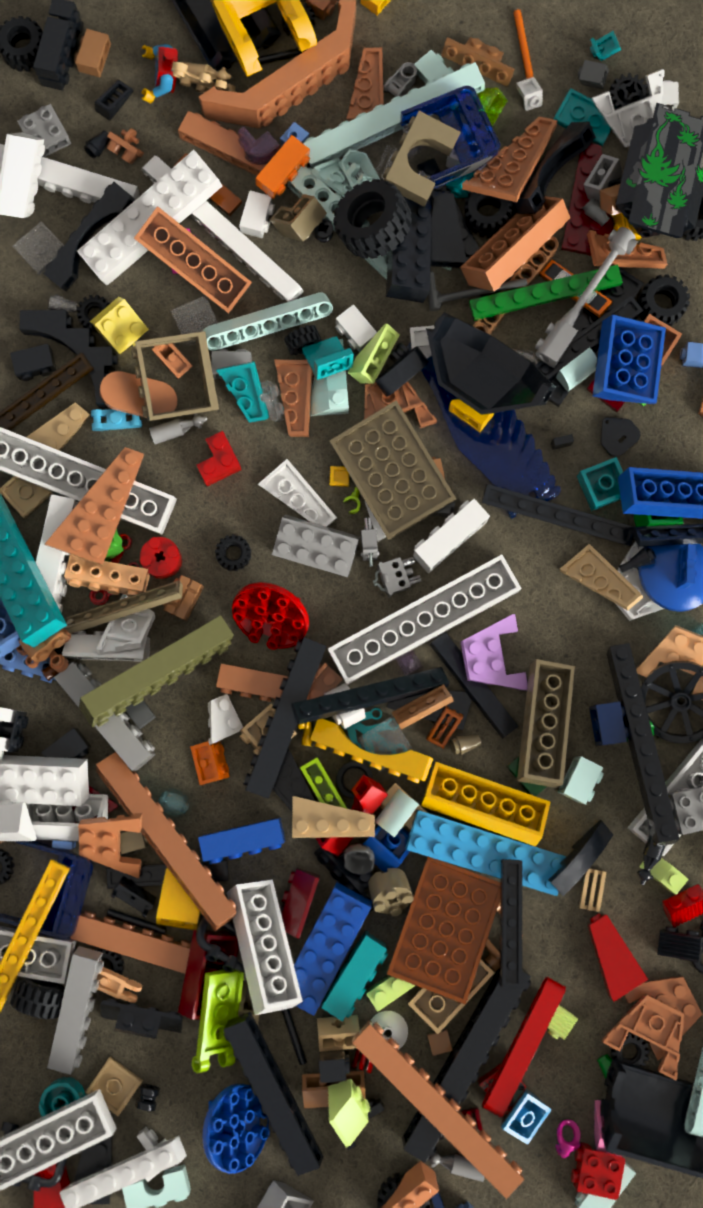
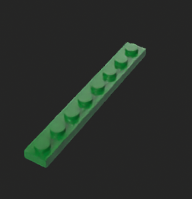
[469,265,623,321]

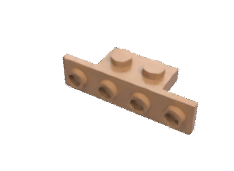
[441,37,515,87]

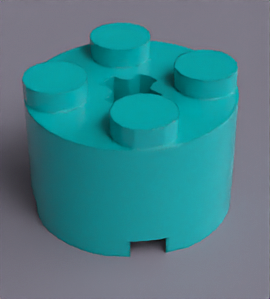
[39,1077,86,1117]

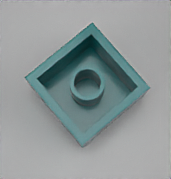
[576,457,623,511]

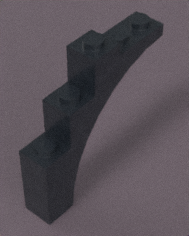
[19,310,119,408]

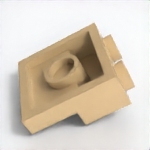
[240,703,297,755]

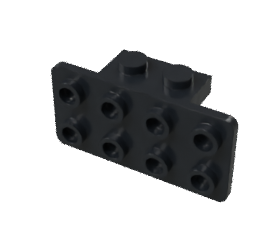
[100,999,183,1039]

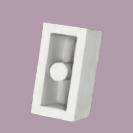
[239,191,275,238]
[335,304,377,353]

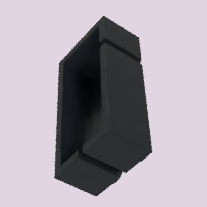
[33,0,84,91]

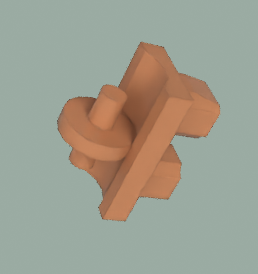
[107,129,144,164]

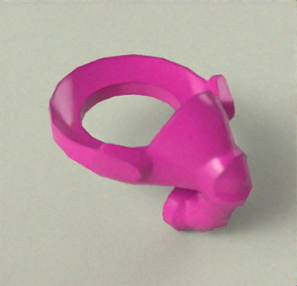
[555,1119,581,1158]

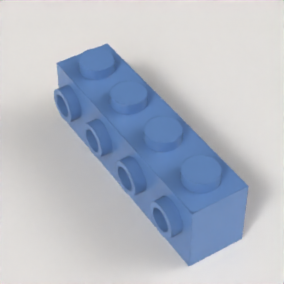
[0,649,55,683]

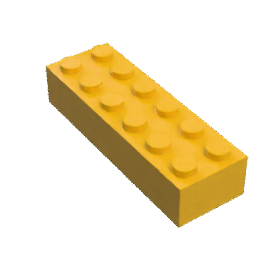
[421,762,551,847]

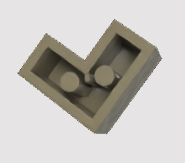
[270,194,327,242]

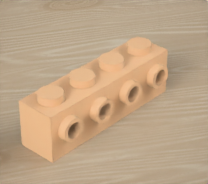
[64,554,150,597]

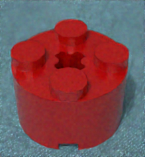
[140,537,182,579]

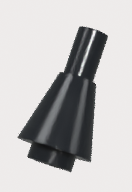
[619,546,656,573]

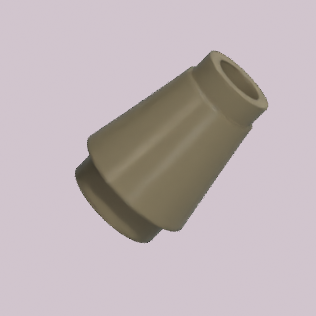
[450,734,481,756]

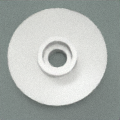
[370,1011,408,1049]

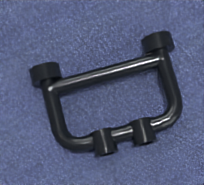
[196,916,245,973]
[1,1121,67,1191]

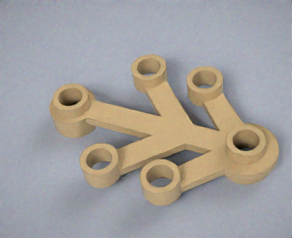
[171,62,236,93]

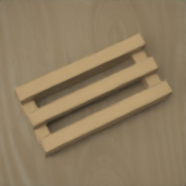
[579,868,606,912]

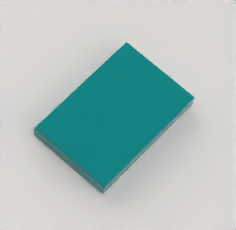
[554,88,612,147]

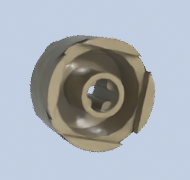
[368,868,414,916]

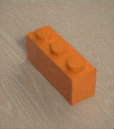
[256,135,310,200]

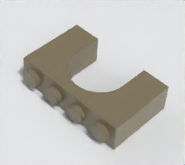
[382,111,461,207]

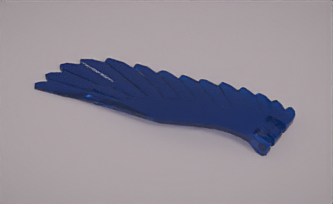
[407,343,561,519]

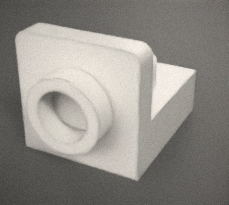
[516,77,543,111]

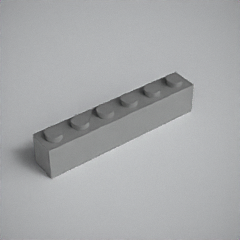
[47,946,104,1075]

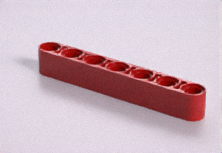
[482,977,566,1118]

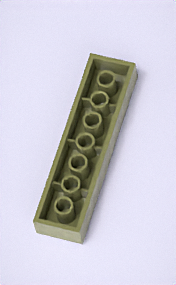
[79,615,234,727]

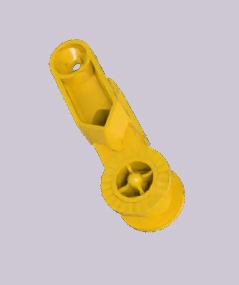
[210,0,317,77]

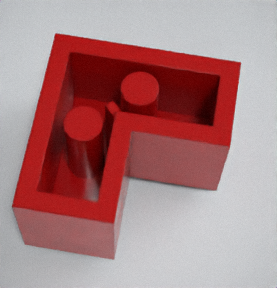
[196,431,242,486]

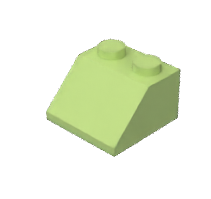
[328,1079,370,1147]

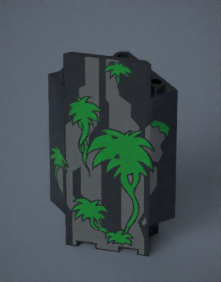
[616,102,703,238]

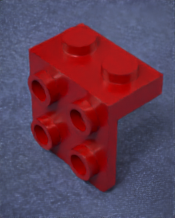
[571,1142,625,1200]

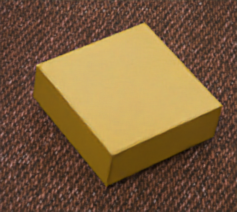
[330,466,349,487]

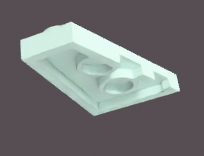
[311,157,352,197]

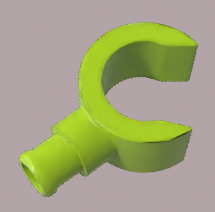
[343,487,360,514]

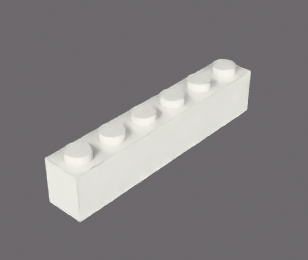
[59,1136,187,1208]

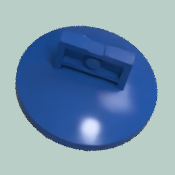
[638,544,703,612]
[203,1083,270,1174]

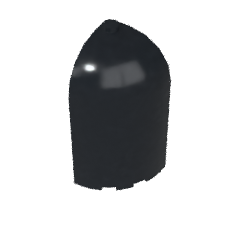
[600,1059,703,1178]

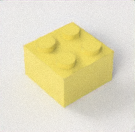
[90,297,149,354]

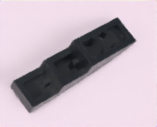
[548,820,614,896]

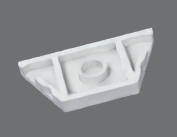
[96,594,155,655]

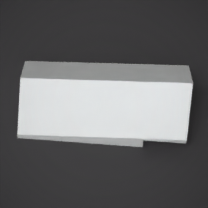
[0,800,36,841]

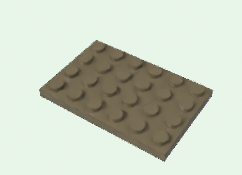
[330,400,457,540]

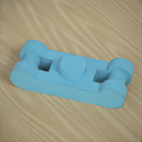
[91,409,142,431]

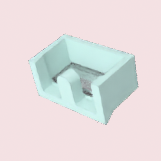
[339,149,381,189]

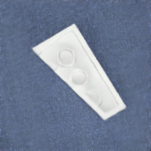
[258,459,338,527]

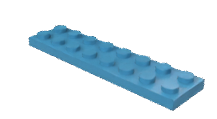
[405,810,567,896]

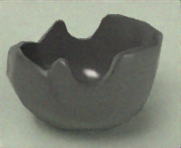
[344,843,375,875]

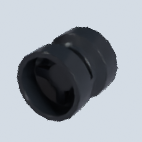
[135,1084,160,1111]

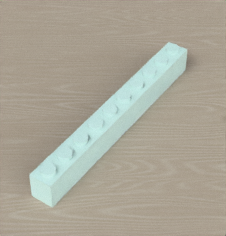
[303,62,485,169]

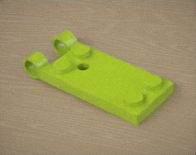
[192,970,244,1073]

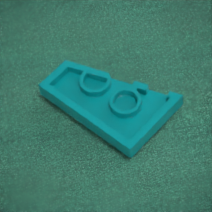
[216,361,269,423]

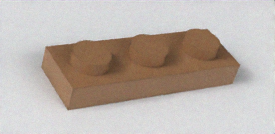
[391,684,454,730]

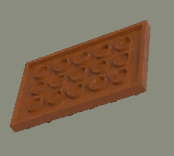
[387,857,501,1005]

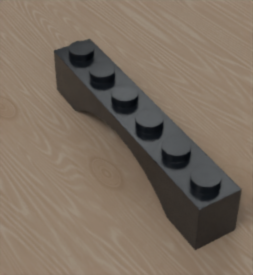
[512,122,596,214]
[43,182,135,291]

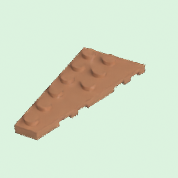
[45,447,144,566]

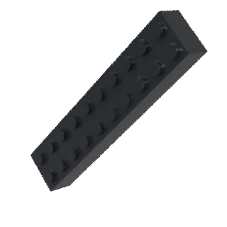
[402,968,531,1163]

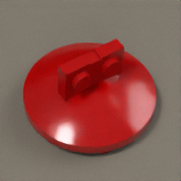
[232,583,309,650]

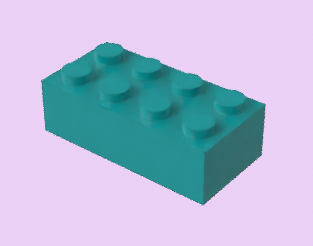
[321,930,388,1022]

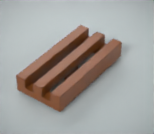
[426,705,463,749]

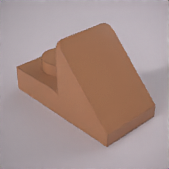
[152,344,192,379]

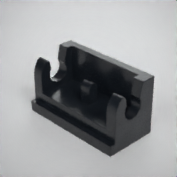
[111,876,157,918]

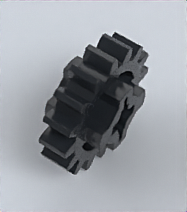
[609,73,650,110]

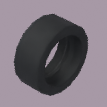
[336,761,374,799]

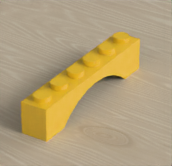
[310,719,433,783]

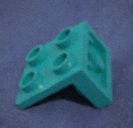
[302,336,354,380]

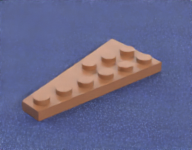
[462,116,557,202]

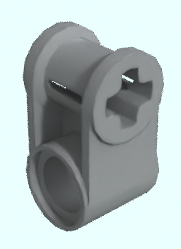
[383,62,417,97]

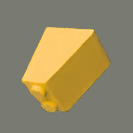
[156,868,200,930]

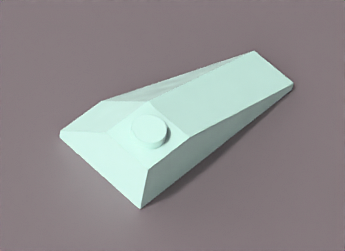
[310,339,349,416]

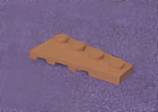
[346,48,384,121]
[587,230,667,269]

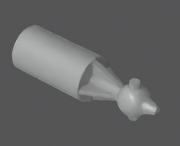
[149,414,207,445]
[427,1151,485,1182]

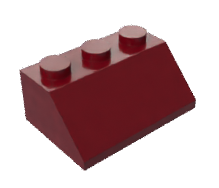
[280,868,320,939]

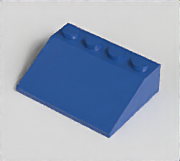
[593,315,666,404]

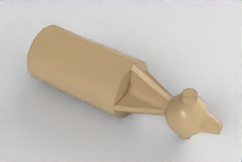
[178,62,232,81]

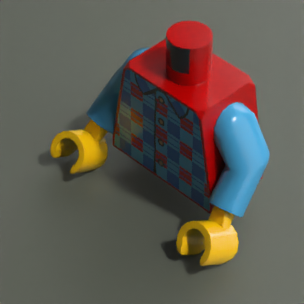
[141,44,178,103]

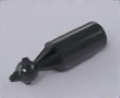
[637,832,666,885]

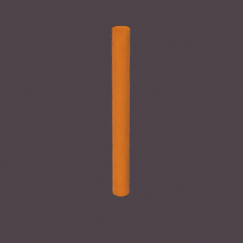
[513,10,534,79]

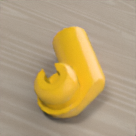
[298,722,313,746]

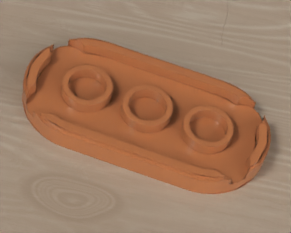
[99,371,177,420]

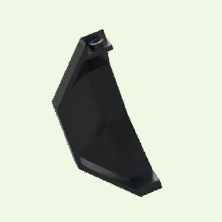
[426,312,556,414]

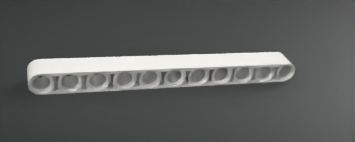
[141,155,304,302]

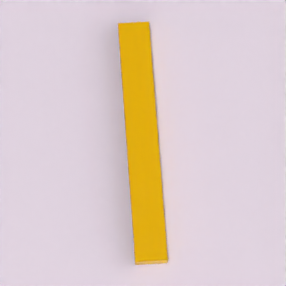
[0,859,70,1012]

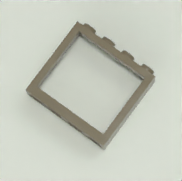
[131,331,219,421]

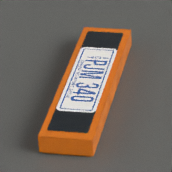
[540,260,612,318]

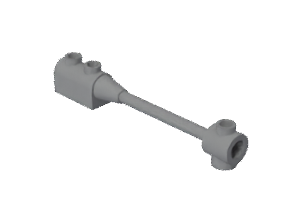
[535,227,638,368]

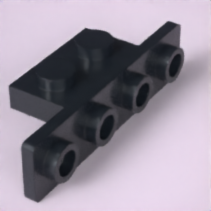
[314,847,374,912]

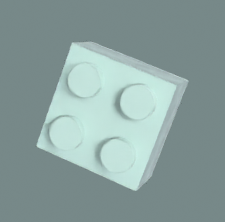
[558,756,604,804]

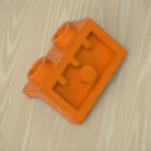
[190,741,230,785]

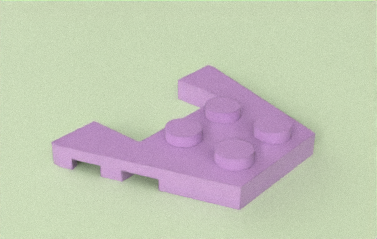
[461,614,528,691]

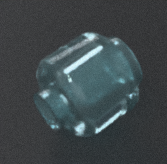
[158,788,189,817]

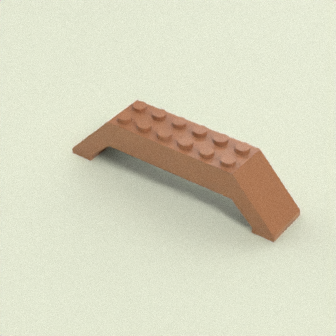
[199,0,356,129]

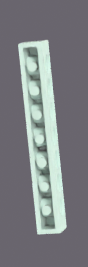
[287,166,388,280]

